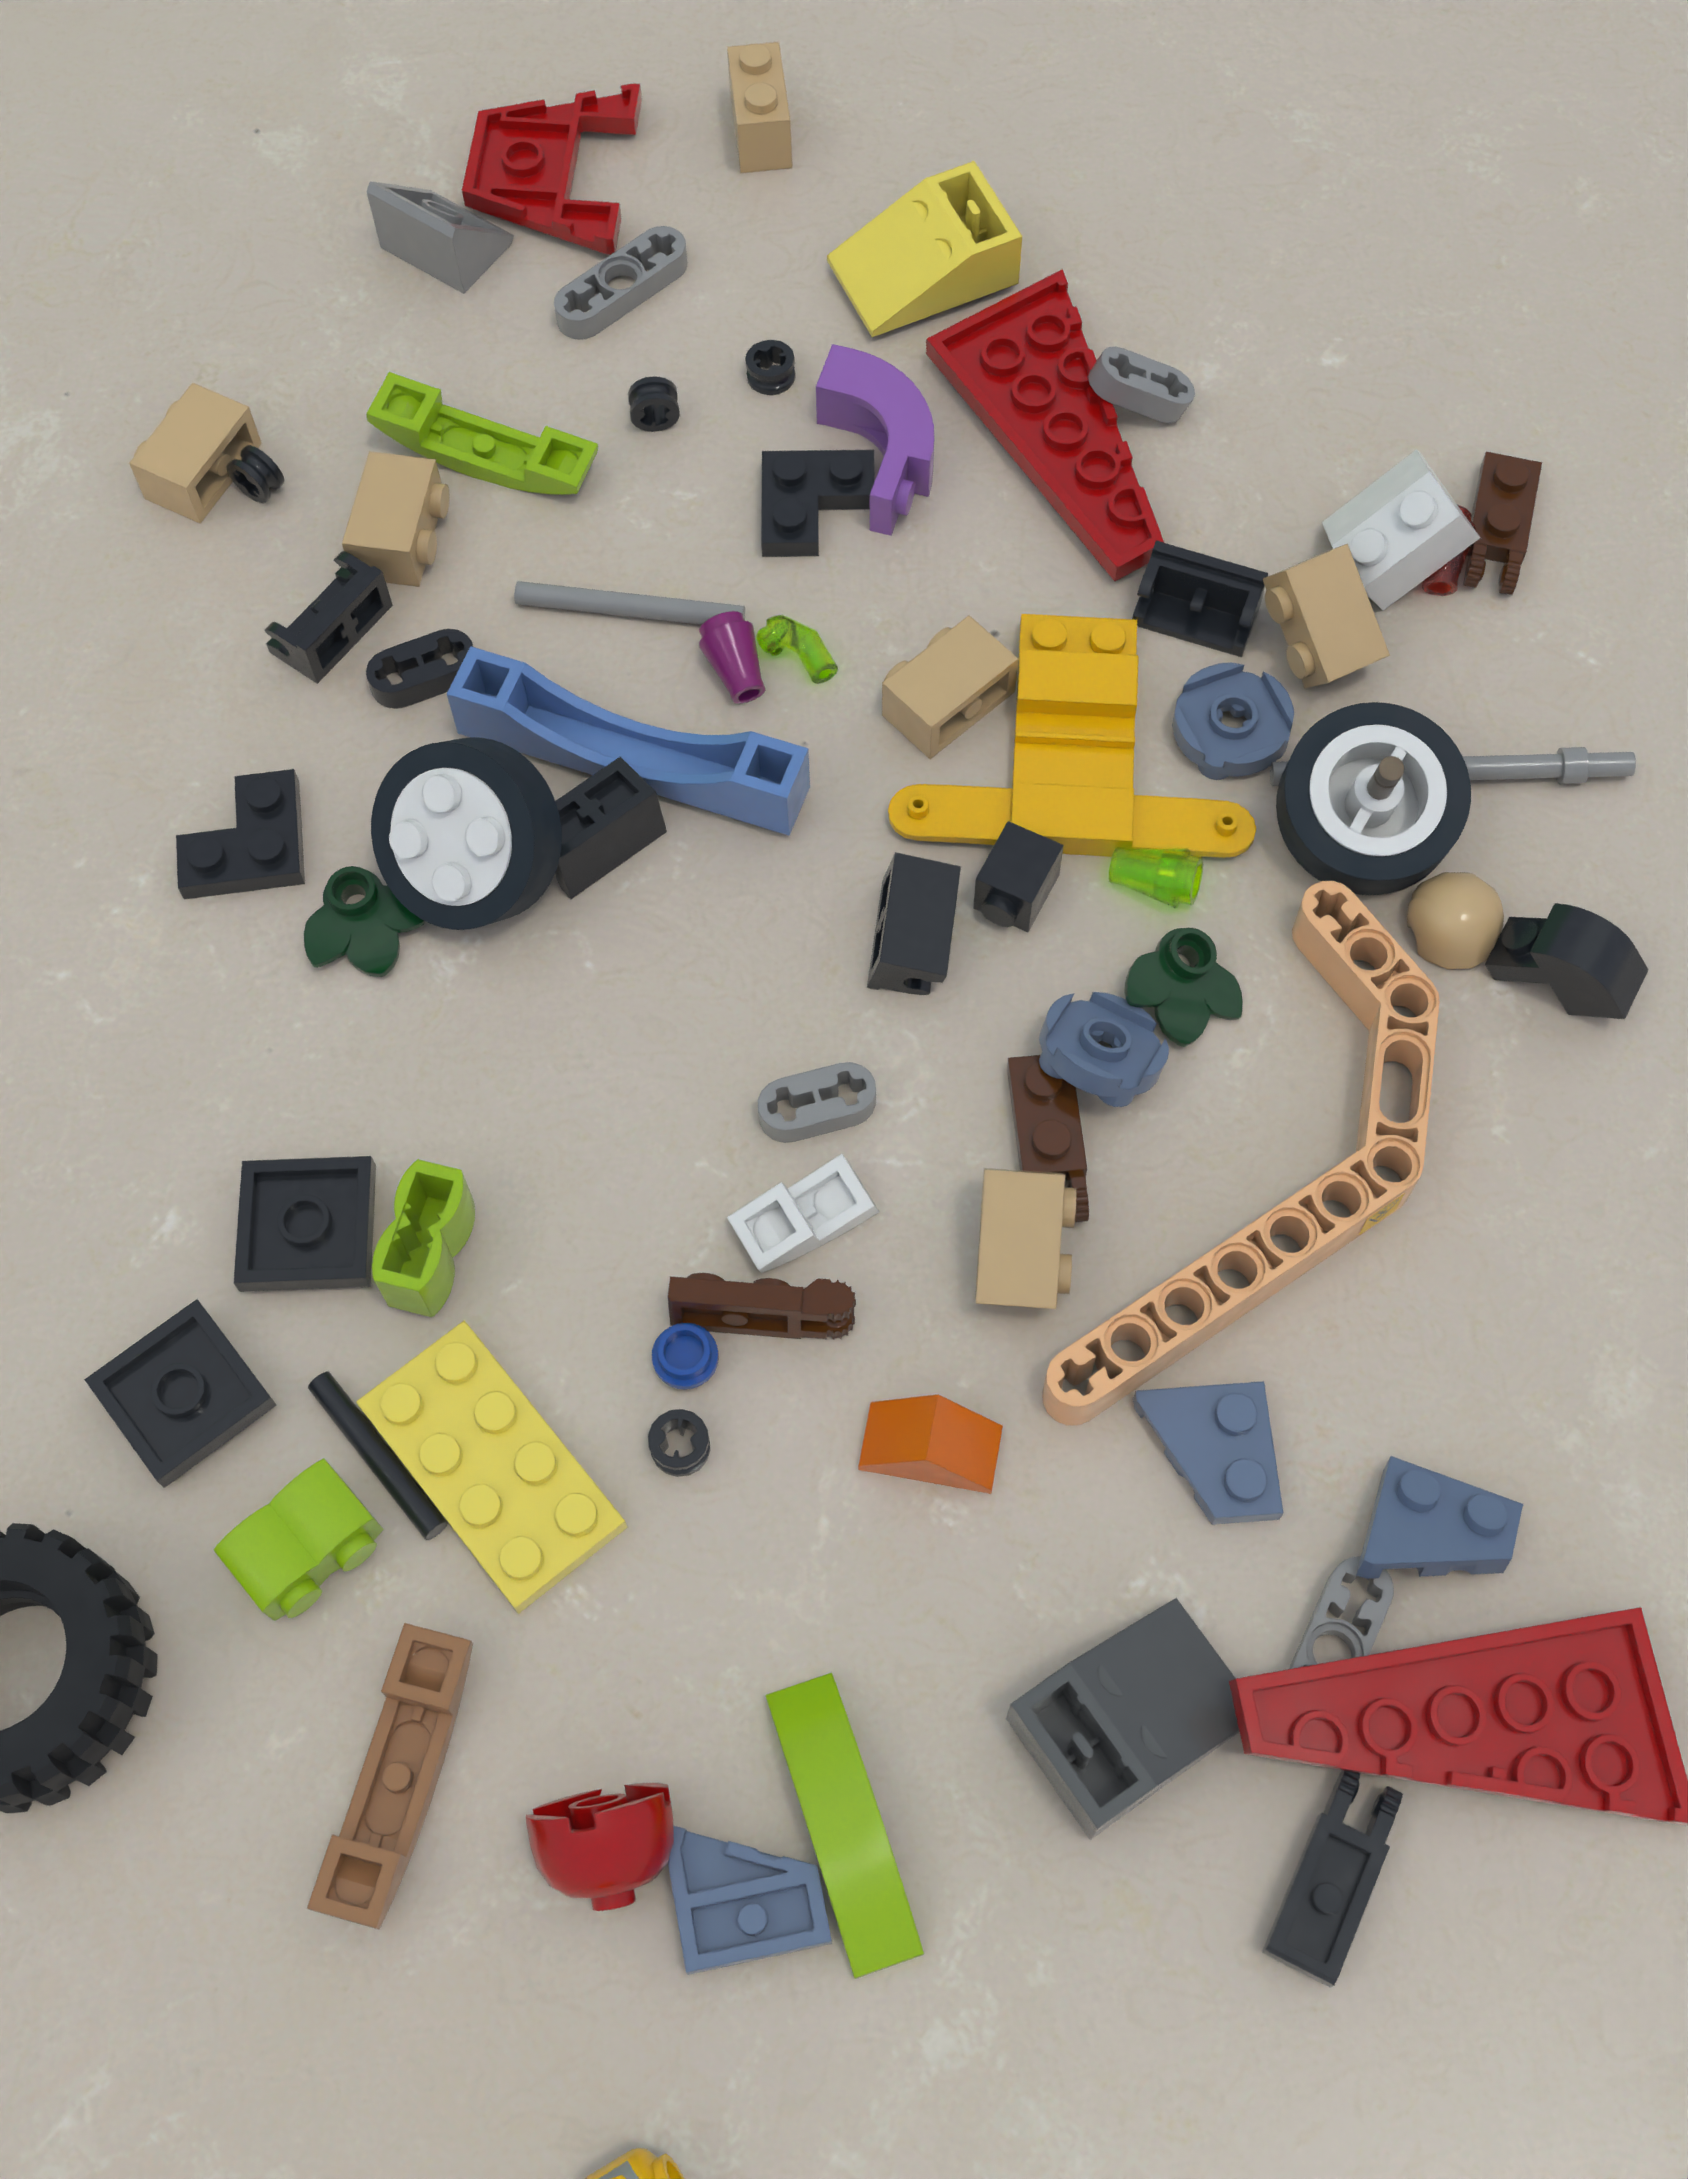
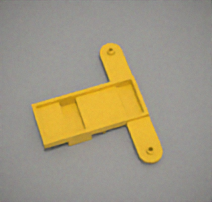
[888,614,1256,858]

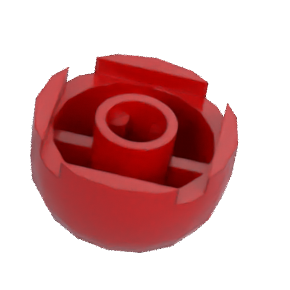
[525,1783,674,1911]

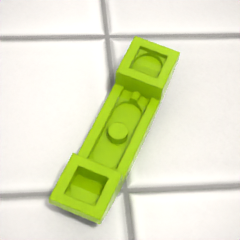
[366,372,598,495]
[765,1673,924,1979]

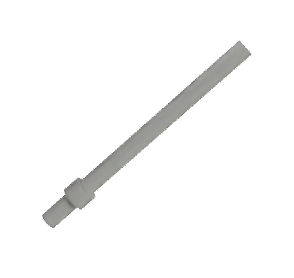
[1270,747,1636,786]

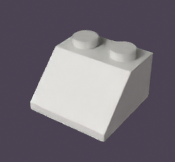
[1322,449,1480,611]

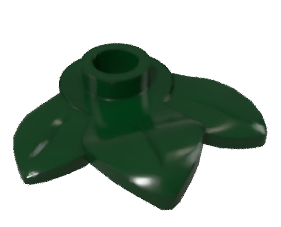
[304,866,425,977]
[1124,928,1243,1047]

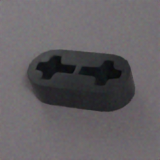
[366,629,474,709]

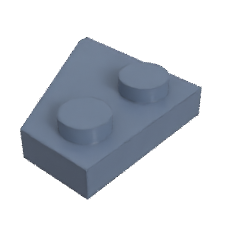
[1133,1381,1284,1525]
[1356,1456,1523,1579]
[668,1825,832,1975]

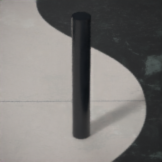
[308,1371,448,1540]

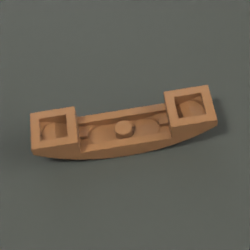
[307,1623,473,1930]

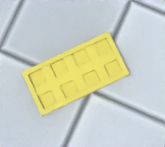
[356,1320,628,1614]

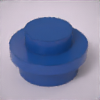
[652,1323,719,1390]

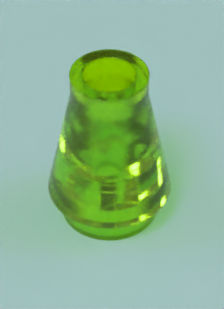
[1109,847,1204,908]

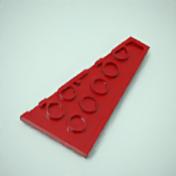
[926,269,1164,581]
[1229,1607,1688,1826]

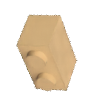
[727,42,792,173]
[129,382,262,524]
[342,451,450,587]
[1262,543,1390,688]
[882,615,1018,759]
[975,1168,1076,1309]

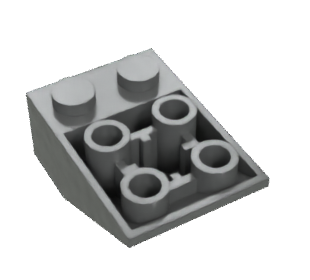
[1006,1598,1240,1840]

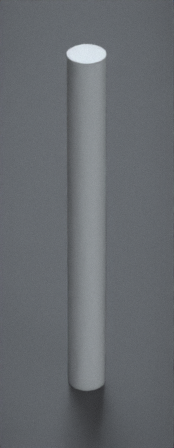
[514,581,745,625]

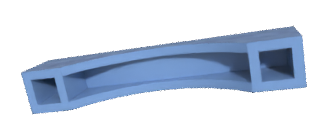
[447,646,810,836]

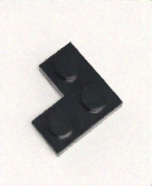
[761,450,875,557]
[176,769,305,899]

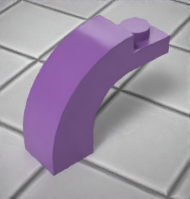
[816,344,934,536]

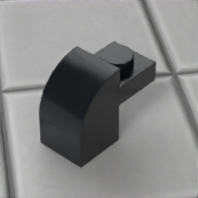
[1485,903,1649,1019]

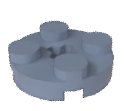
[1172,663,1294,780]
[1039,992,1169,1107]

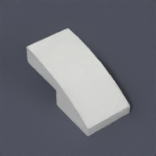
[727,1154,879,1273]

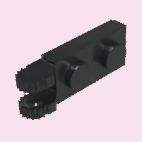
[1262,1770,1403,1987]

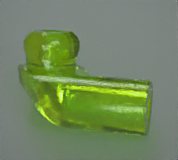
[756,615,838,684]

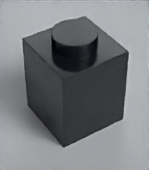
[973,821,1064,932]

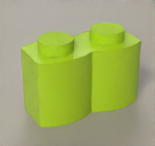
[372,1159,475,1317]
[213,1458,384,1621]

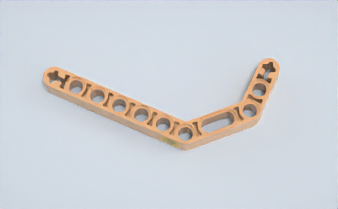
[1042,881,1440,1426]

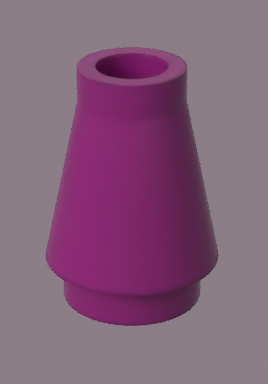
[699,611,766,704]

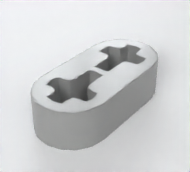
[1088,347,1195,423]
[758,1062,876,1143]

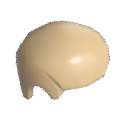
[1407,872,1504,969]

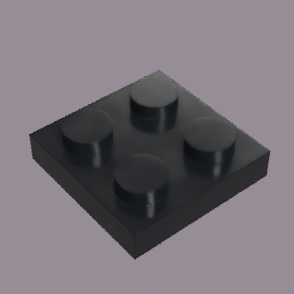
[234,1156,376,1292]
[84,1299,276,1488]

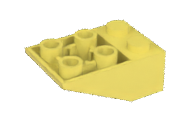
[827,161,1022,337]

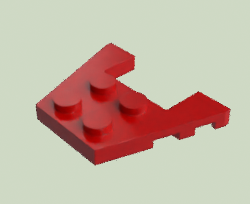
[462,83,642,255]

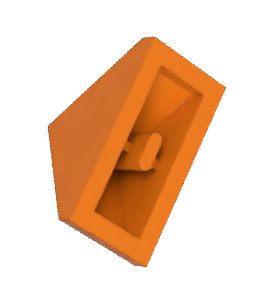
[858,1394,1003,1494]

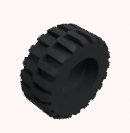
[0,1523,157,1814]

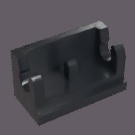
[1132,541,1268,657]
[264,551,393,684]
[555,757,667,899]
[867,852,961,995]

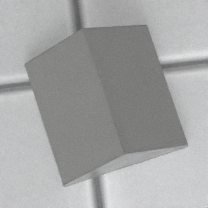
[367,181,514,294]

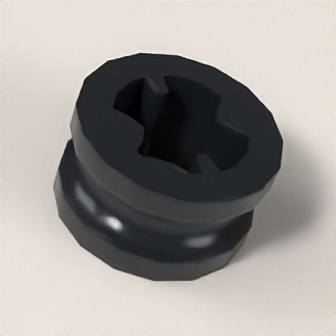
[745,340,796,395]
[628,376,680,432]
[226,445,285,503]
[648,1409,711,1477]

